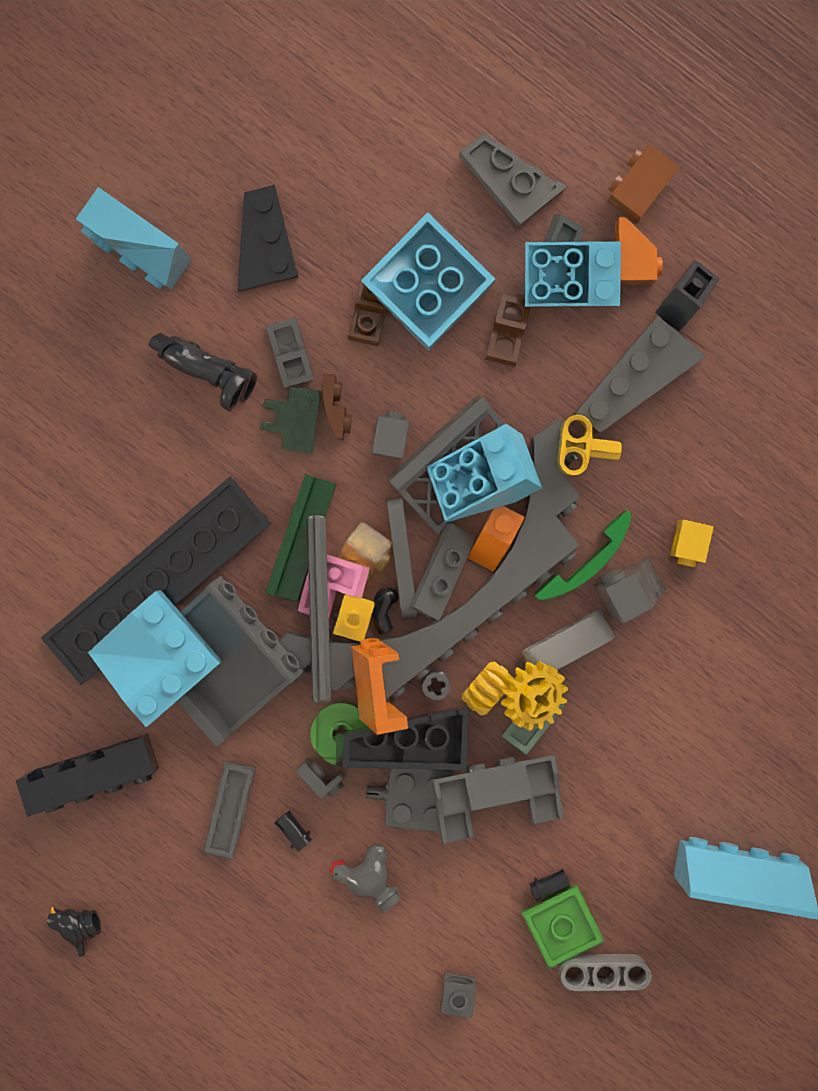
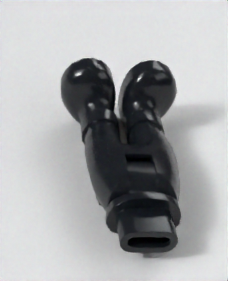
[148,333,257,412]

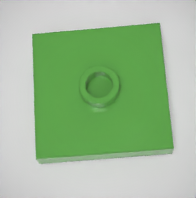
[521,884,605,969]

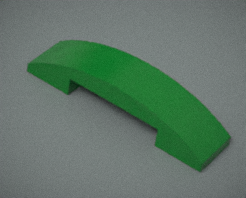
[533,510,632,600]

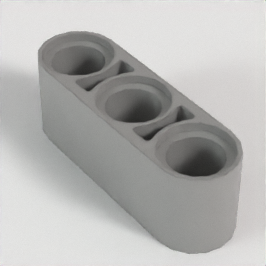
[522,609,616,670]
[558,954,652,991]

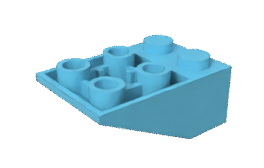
[525,241,621,307]
[427,424,542,522]

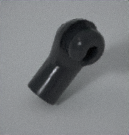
[372,587,398,634]

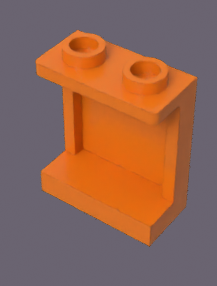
[351,638,408,735]

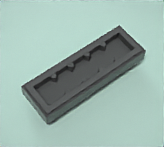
[409,523,476,621]
[203,760,256,860]

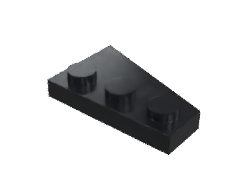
[237,185,298,292]

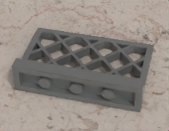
[386,395,530,535]

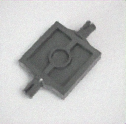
[366,769,453,832]

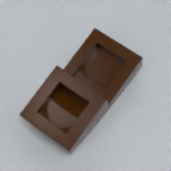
[485,294,531,367]

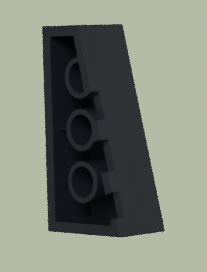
[335,706,469,771]
[15,733,159,817]

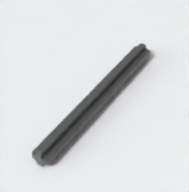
[307,515,331,703]

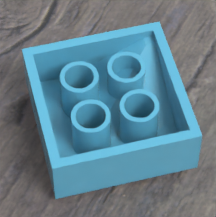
[76,187,192,290]
[361,212,496,351]
[88,590,223,727]

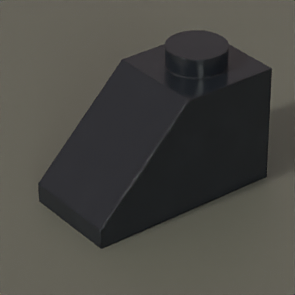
[655,260,719,332]

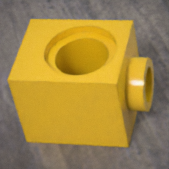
[670,520,714,567]

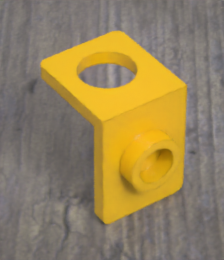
[333,594,375,641]

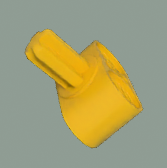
[557,415,622,476]

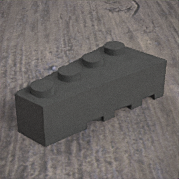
[573,316,706,435]

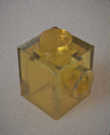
[339,522,392,578]

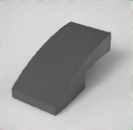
[266,317,314,388]

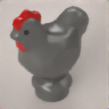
[329,844,401,913]

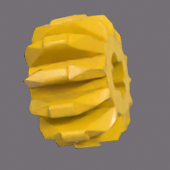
[462,661,513,716]

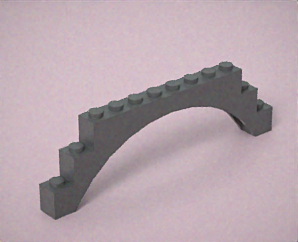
[279,418,581,701]

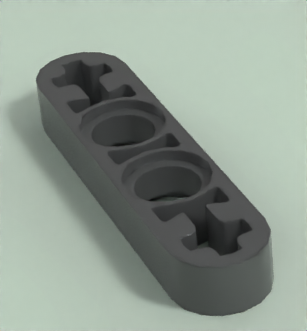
[387,497,418,620]

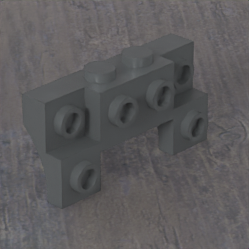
[431,755,564,844]

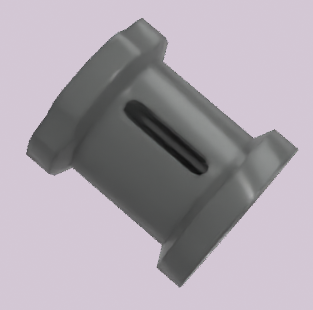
[422,670,450,701]

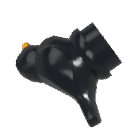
[47,907,101,957]

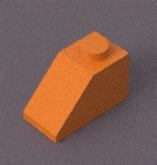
[615,217,663,285]
[467,506,525,572]

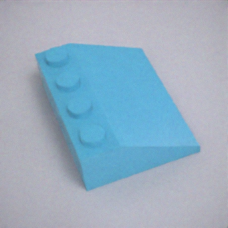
[673,837,818,920]

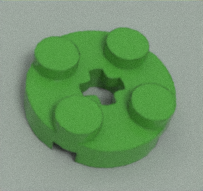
[310,702,368,765]

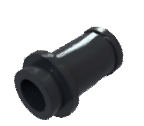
[274,810,312,851]
[529,869,571,901]

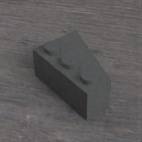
[594,557,666,623]

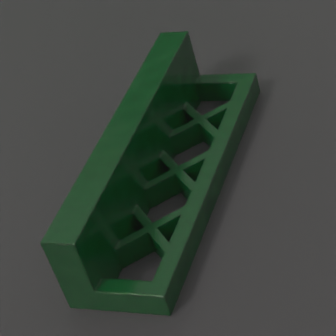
[265,474,337,602]

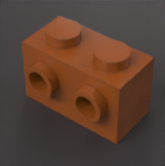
[608,144,679,223]

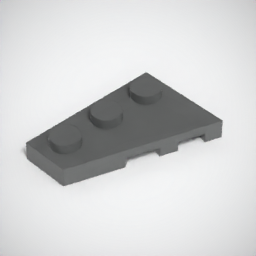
[458,133,567,228]

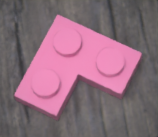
[298,554,370,618]

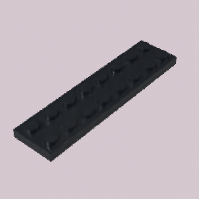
[41,476,272,685]

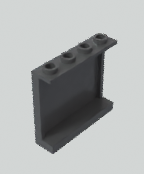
[177,576,304,747]

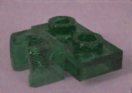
[260,387,321,453]

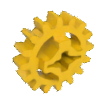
[501,661,568,731]

